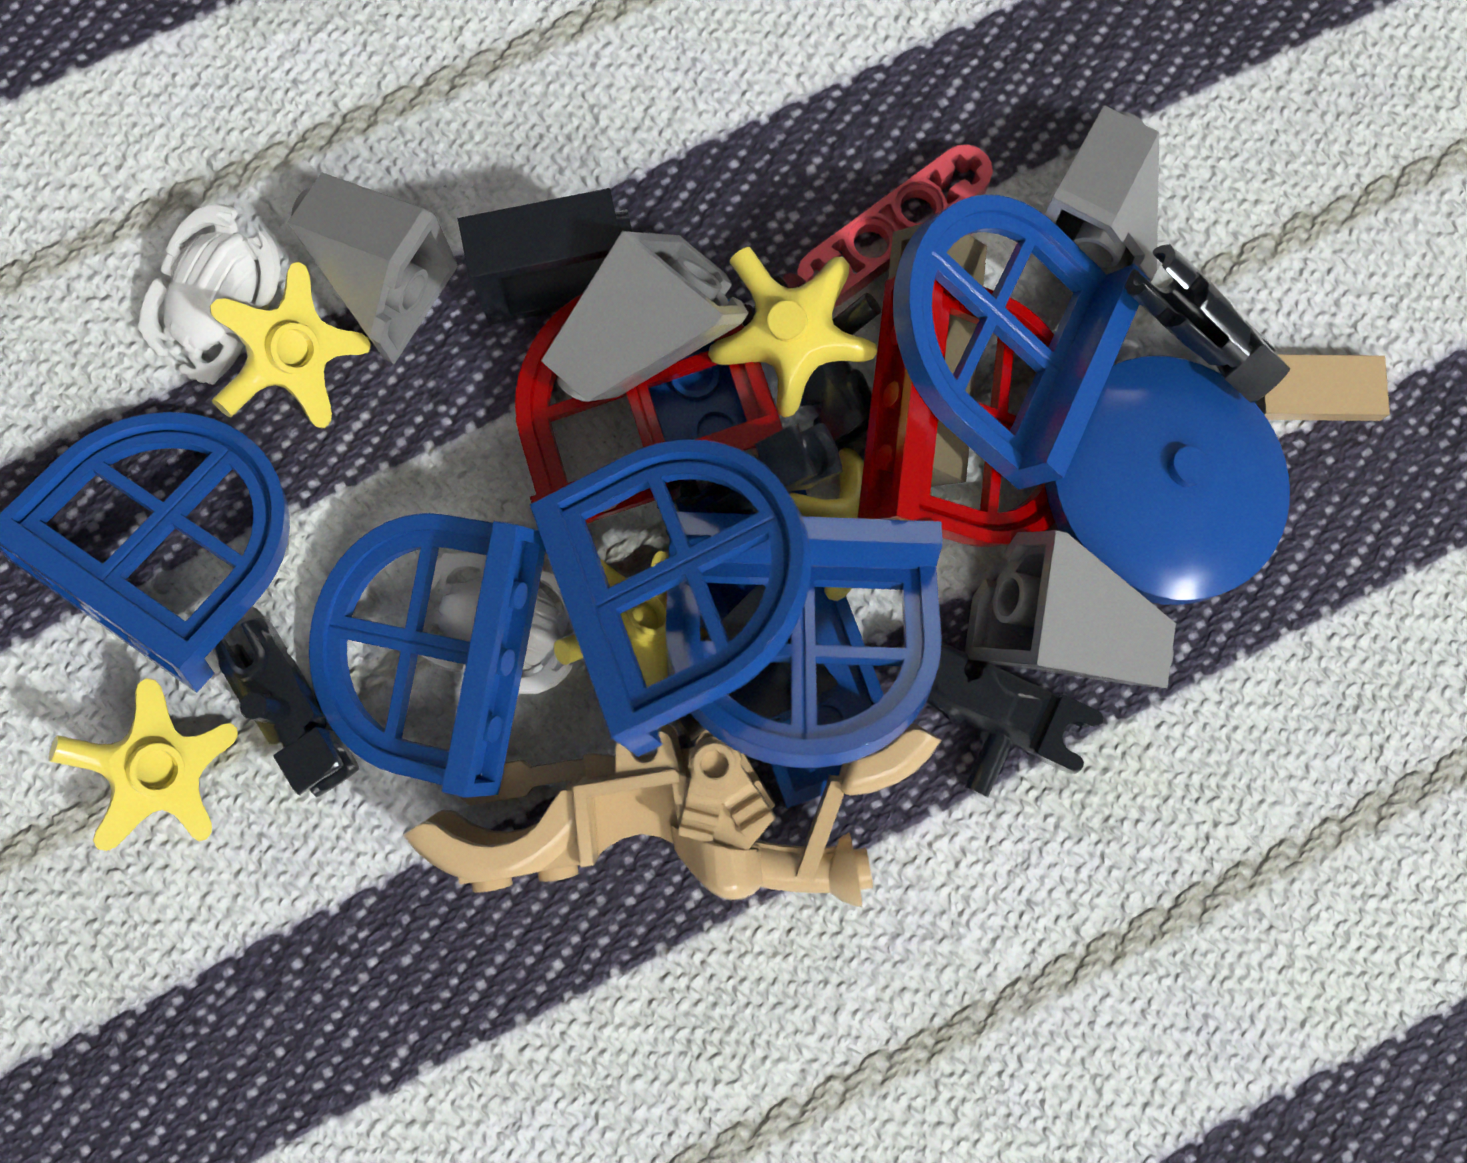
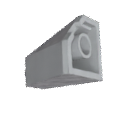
[1045,105,1159,282]
[288,172,458,365]
[541,231,748,402]
[965,530,1176,688]

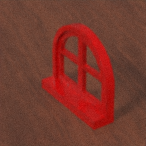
[858,276,1055,547]
[515,294,783,524]

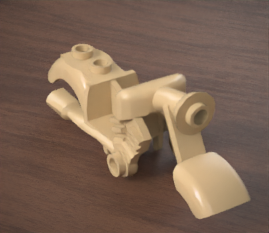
[403,723,941,907]

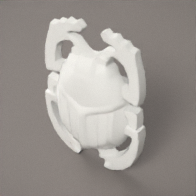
[137,205,281,385]
[421,553,574,694]

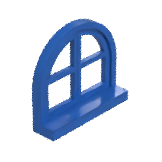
[893,195,1150,490]
[0,412,290,693]
[530,439,812,757]
[666,512,943,768]
[309,513,546,798]

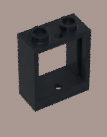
[457,188,632,325]

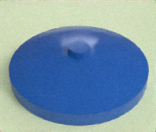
[1045,356,1290,605]

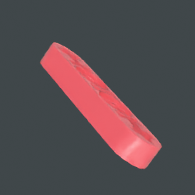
[797,145,993,308]

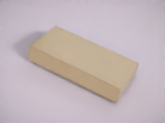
[1257,355,1390,421]

